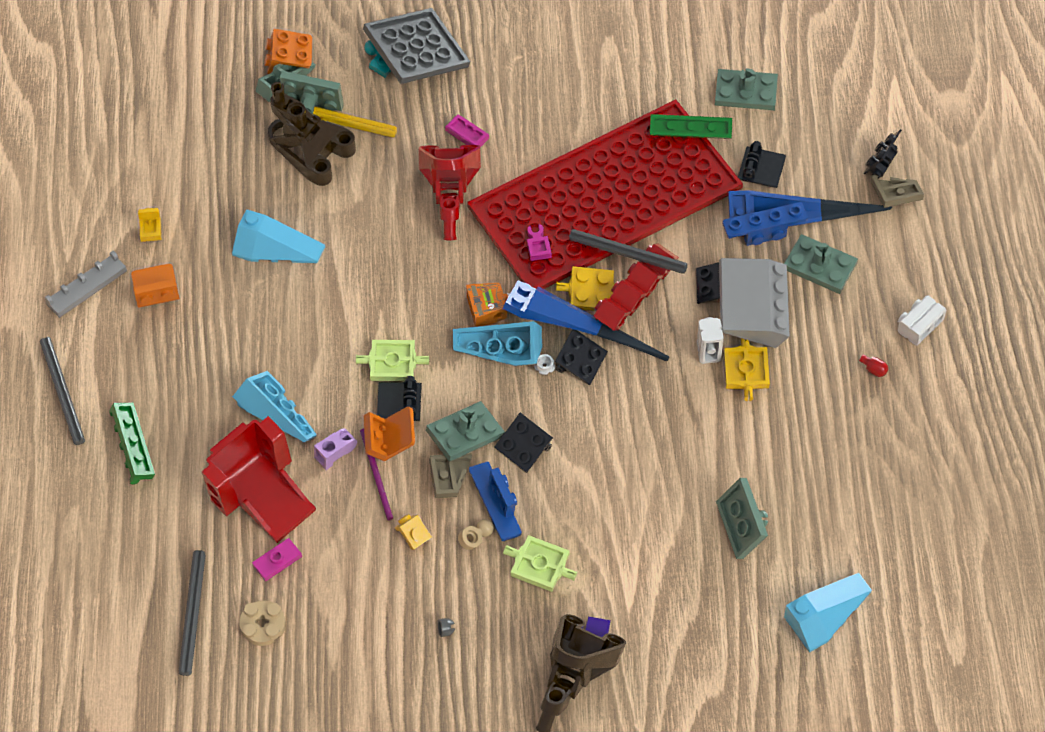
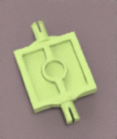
[356,340,429,381]
[503,535,577,592]

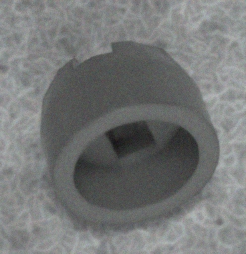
[438,618,455,637]

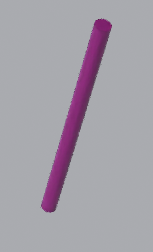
[360,428,393,521]

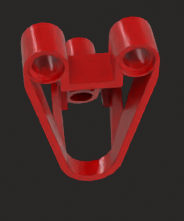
[418,144,481,241]

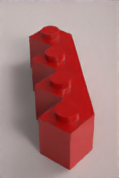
[594,243,679,331]

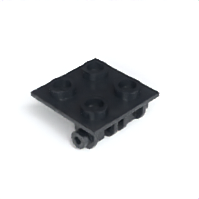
[863,129,902,179]
[738,141,786,188]
[696,262,720,304]
[555,329,608,385]
[377,376,422,421]
[494,412,553,473]

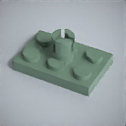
[715,68,778,111]
[280,71,344,114]
[784,234,858,294]
[426,401,505,462]
[716,478,768,559]

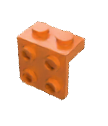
[264,29,312,74]
[131,264,180,308]
[364,406,415,461]

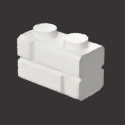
[897,295,947,346]
[697,317,724,364]

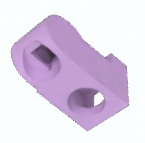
[314,428,357,470]

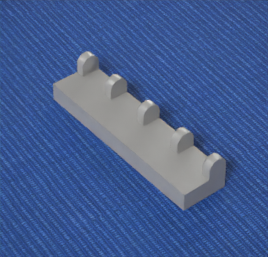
[45,250,127,318]

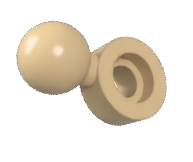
[458,519,494,550]

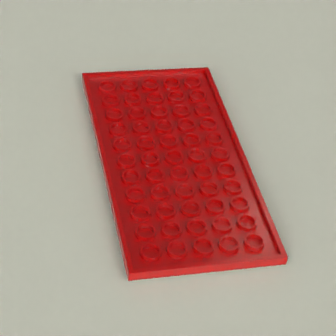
[467,99,743,289]

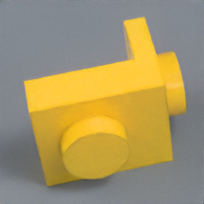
[138,208,162,242]
[395,514,432,550]

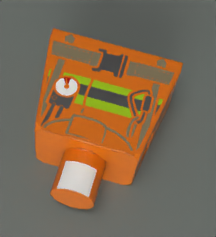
[466,283,511,327]

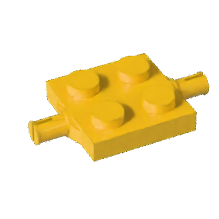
[556,266,614,311]
[724,338,770,401]

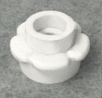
[534,354,555,375]

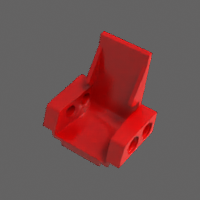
[201,416,316,543]

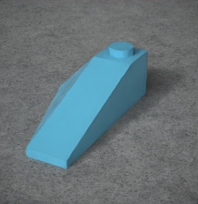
[232,209,325,263]
[453,321,542,366]
[232,371,317,443]
[784,573,872,652]

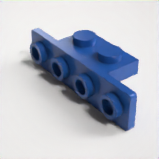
[722,202,808,246]
[469,462,522,541]

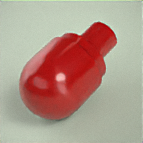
[859,354,888,377]

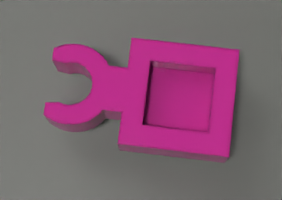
[527,225,552,261]

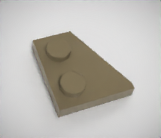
[871,175,924,208]
[429,453,472,498]

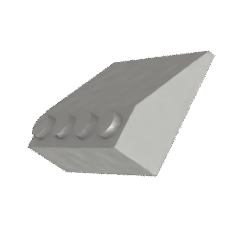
[719,258,790,348]

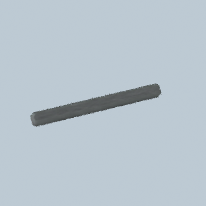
[569,229,688,274]
[40,337,85,445]
[179,550,206,676]

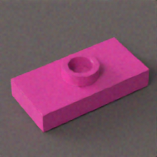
[445,114,489,147]
[252,538,302,582]

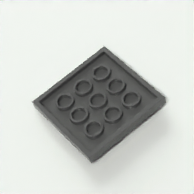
[363,8,471,84]

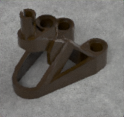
[268,82,356,186]
[536,614,626,732]

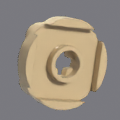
[239,601,286,646]

